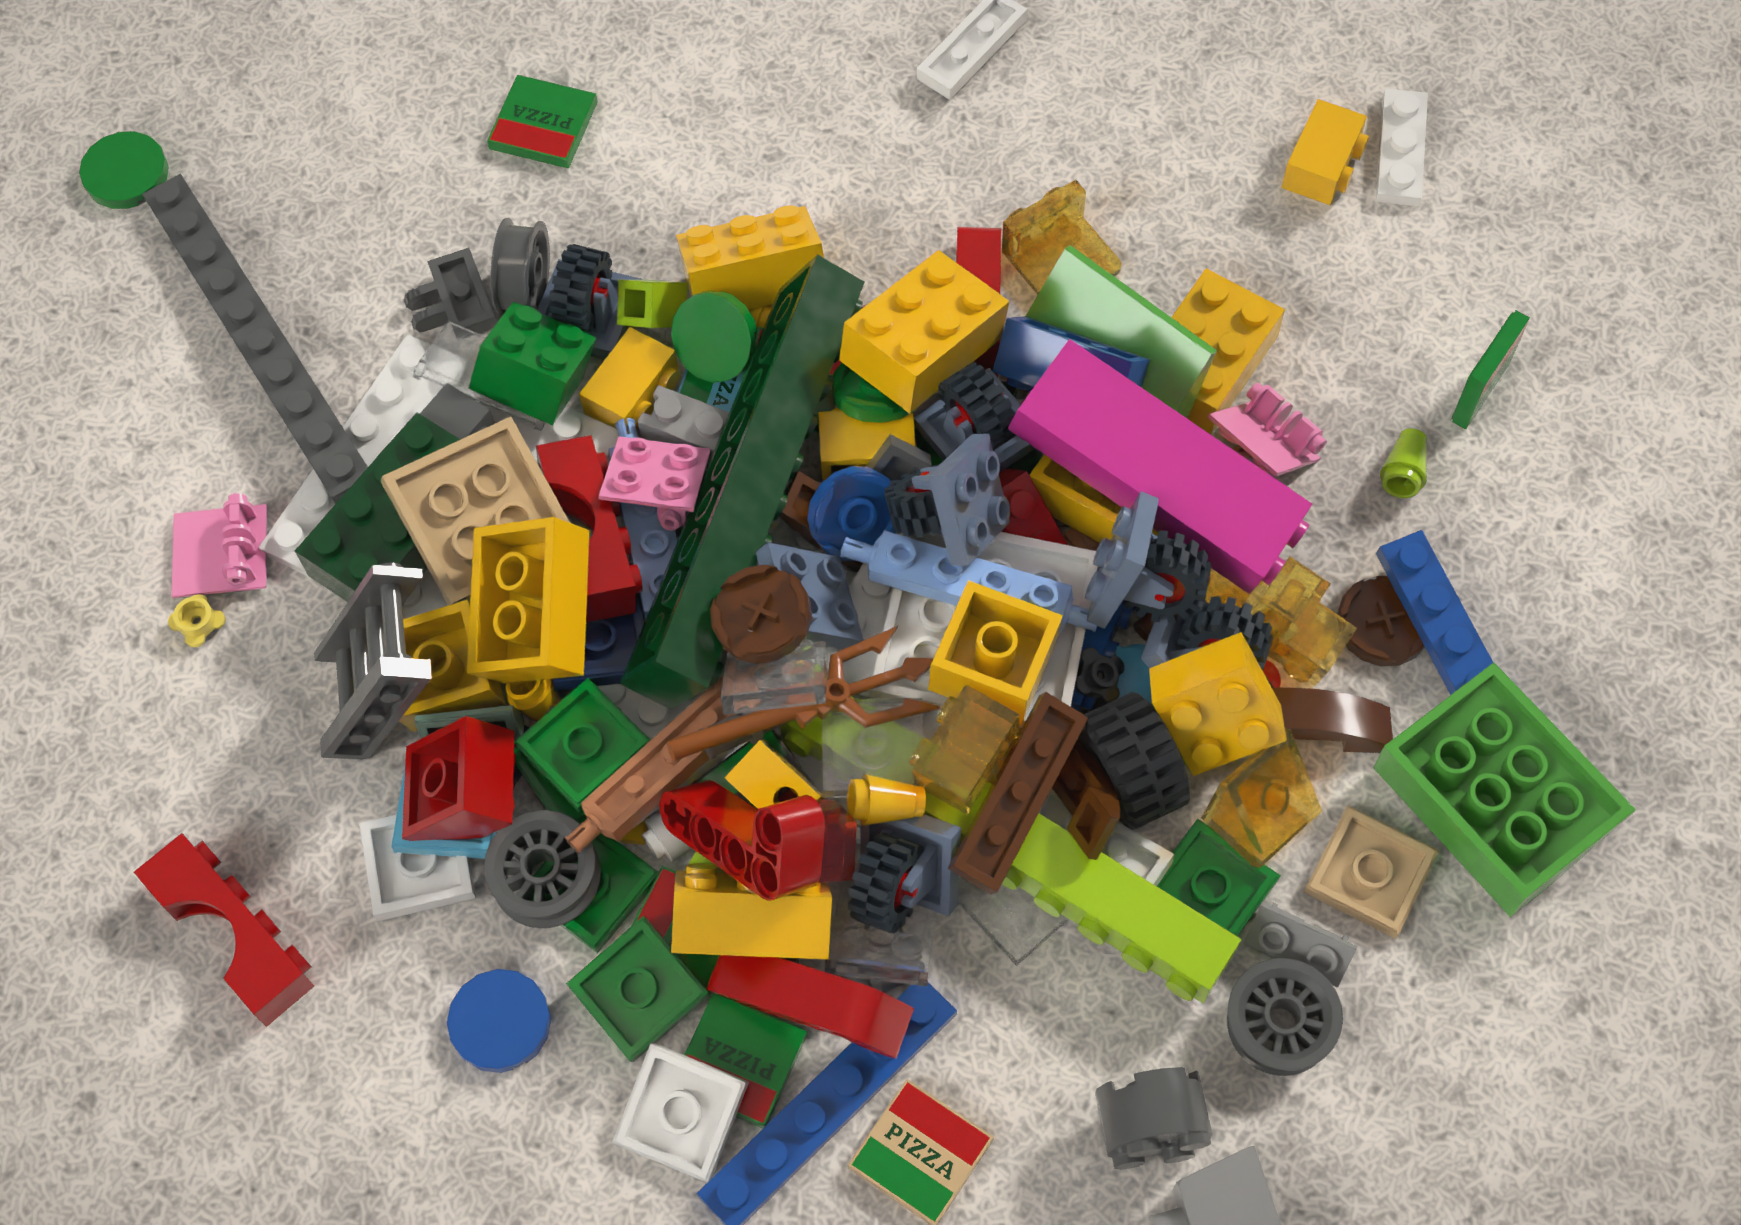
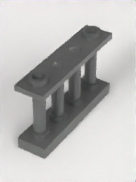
[314,563,432,760]

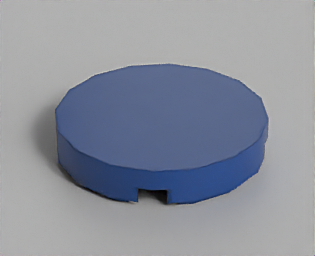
[807,466,896,561]
[447,969,551,1073]

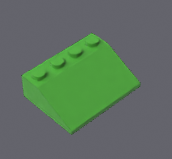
[1026,245,1217,418]
[1373,662,1636,918]

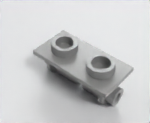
[1243,902,1357,988]

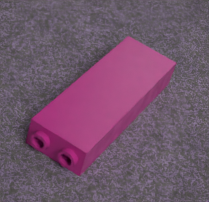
[1008,339,1313,594]

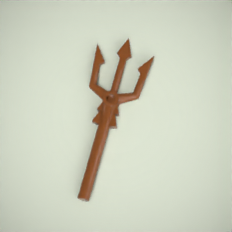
[667,626,940,760]

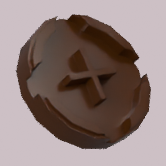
[710,564,812,664]
[1336,576,1425,667]

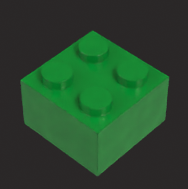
[468,301,596,426]

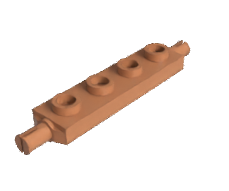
[565,662,778,854]

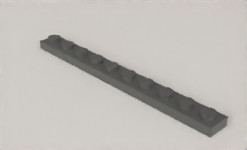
[142,173,368,504]

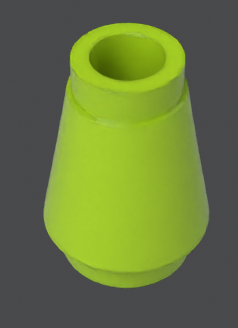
[1380,428,1427,498]

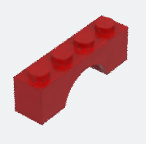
[536,435,643,622]
[134,833,314,1027]

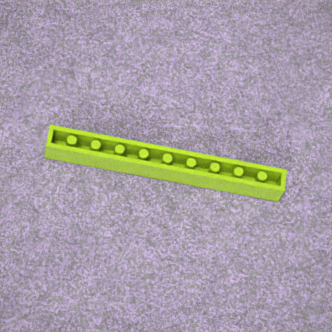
[780,673,1242,1004]

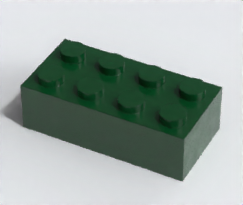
[295,412,460,602]

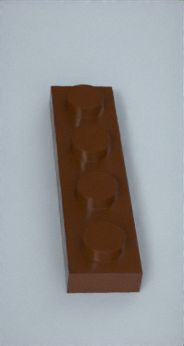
[947,692,1088,895]

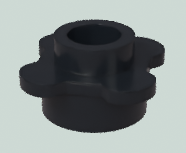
[1075,647,1125,703]

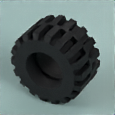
[1078,692,1190,830]

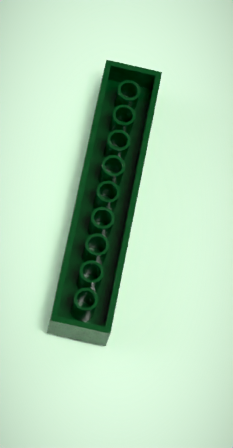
[620,254,865,709]

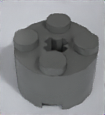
[1095,1067,1213,1170]

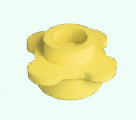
[168,594,226,647]

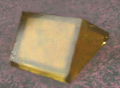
[1201,728,1322,868]

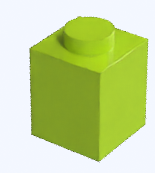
[617,279,688,328]

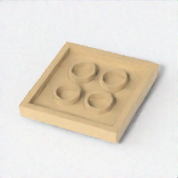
[381,416,570,605]

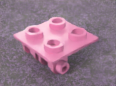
[1207,382,1327,477]
[599,436,711,531]
[171,493,267,598]

